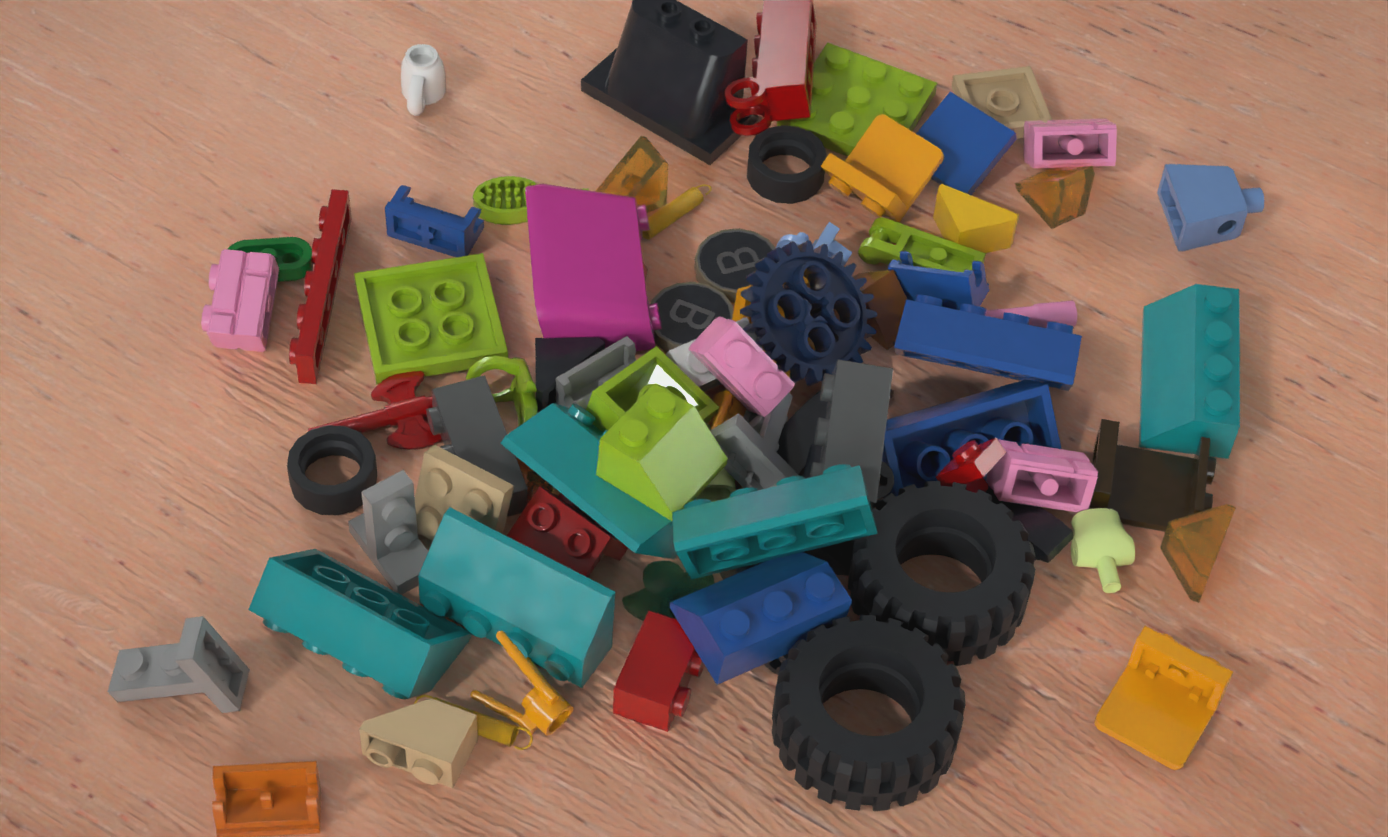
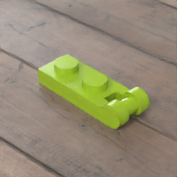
[858,217,986,272]

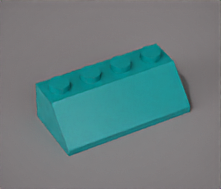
[1139,284,1240,459]
[500,403,696,559]
[672,464,878,579]
[418,507,615,688]
[248,549,472,699]

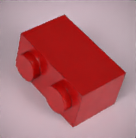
[613,610,705,732]

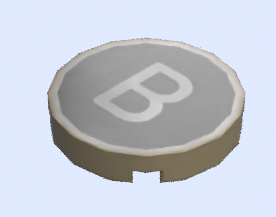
[694,228,776,302]
[651,282,734,352]

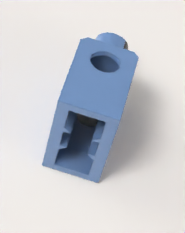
[1157,164,1264,251]

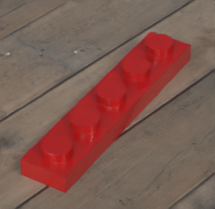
[289,189,352,384]

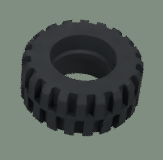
[848,481,1036,666]
[772,615,966,811]

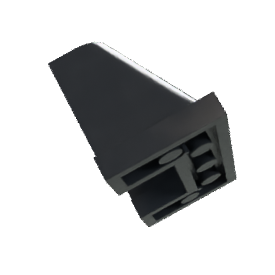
[581,0,759,165]

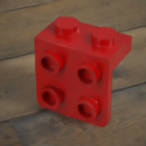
[507,486,628,577]

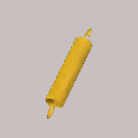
[642,184,712,240]
[414,695,533,750]

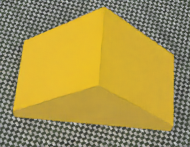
[933,184,1019,253]

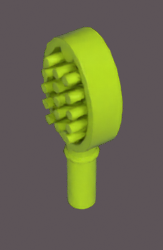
[473,176,589,225]

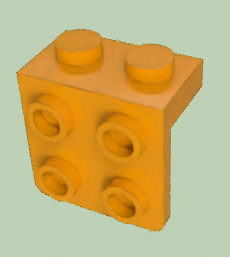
[821,114,944,223]
[1095,626,1233,770]

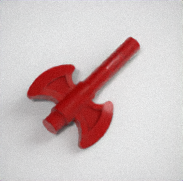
[308,371,442,450]

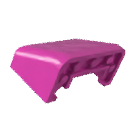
[525,184,662,352]

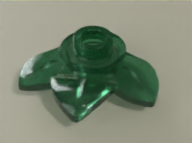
[622,560,715,621]

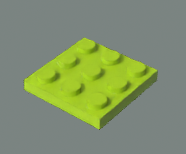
[777,42,937,156]
[354,253,508,385]

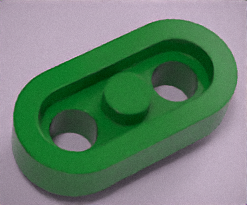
[227,237,313,282]

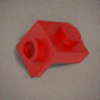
[936,438,1007,493]

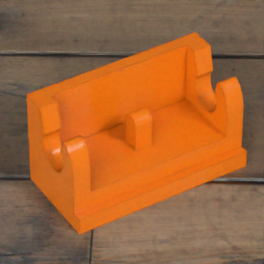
[212,761,321,837]

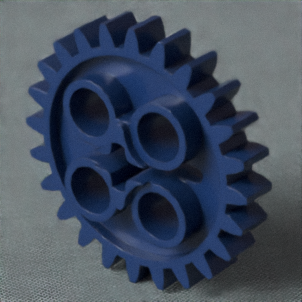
[740,240,877,386]

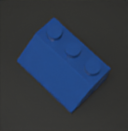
[670,552,852,685]

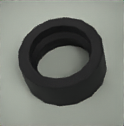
[747,125,826,204]
[287,425,377,515]

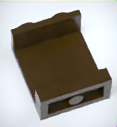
[1089,419,1216,537]

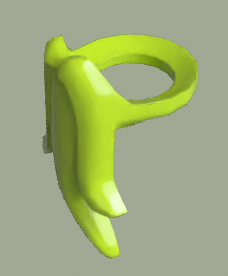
[466,356,538,427]

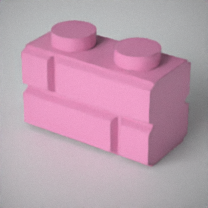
[1024,118,1117,168]
[201,249,279,352]
[689,316,795,417]
[986,440,1098,512]

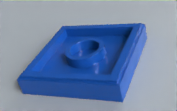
[916,92,1017,196]

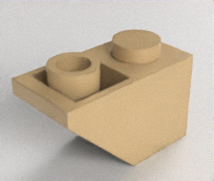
[359,698,478,788]

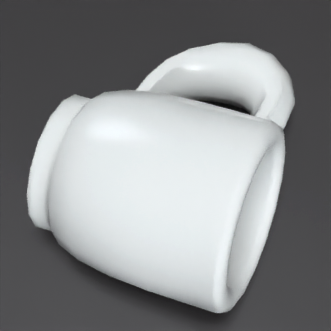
[401,44,446,116]

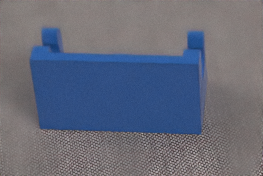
[385,185,484,257]
[888,251,989,310]

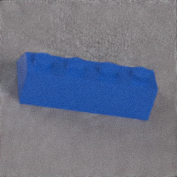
[894,294,1082,391]
[882,379,1062,497]

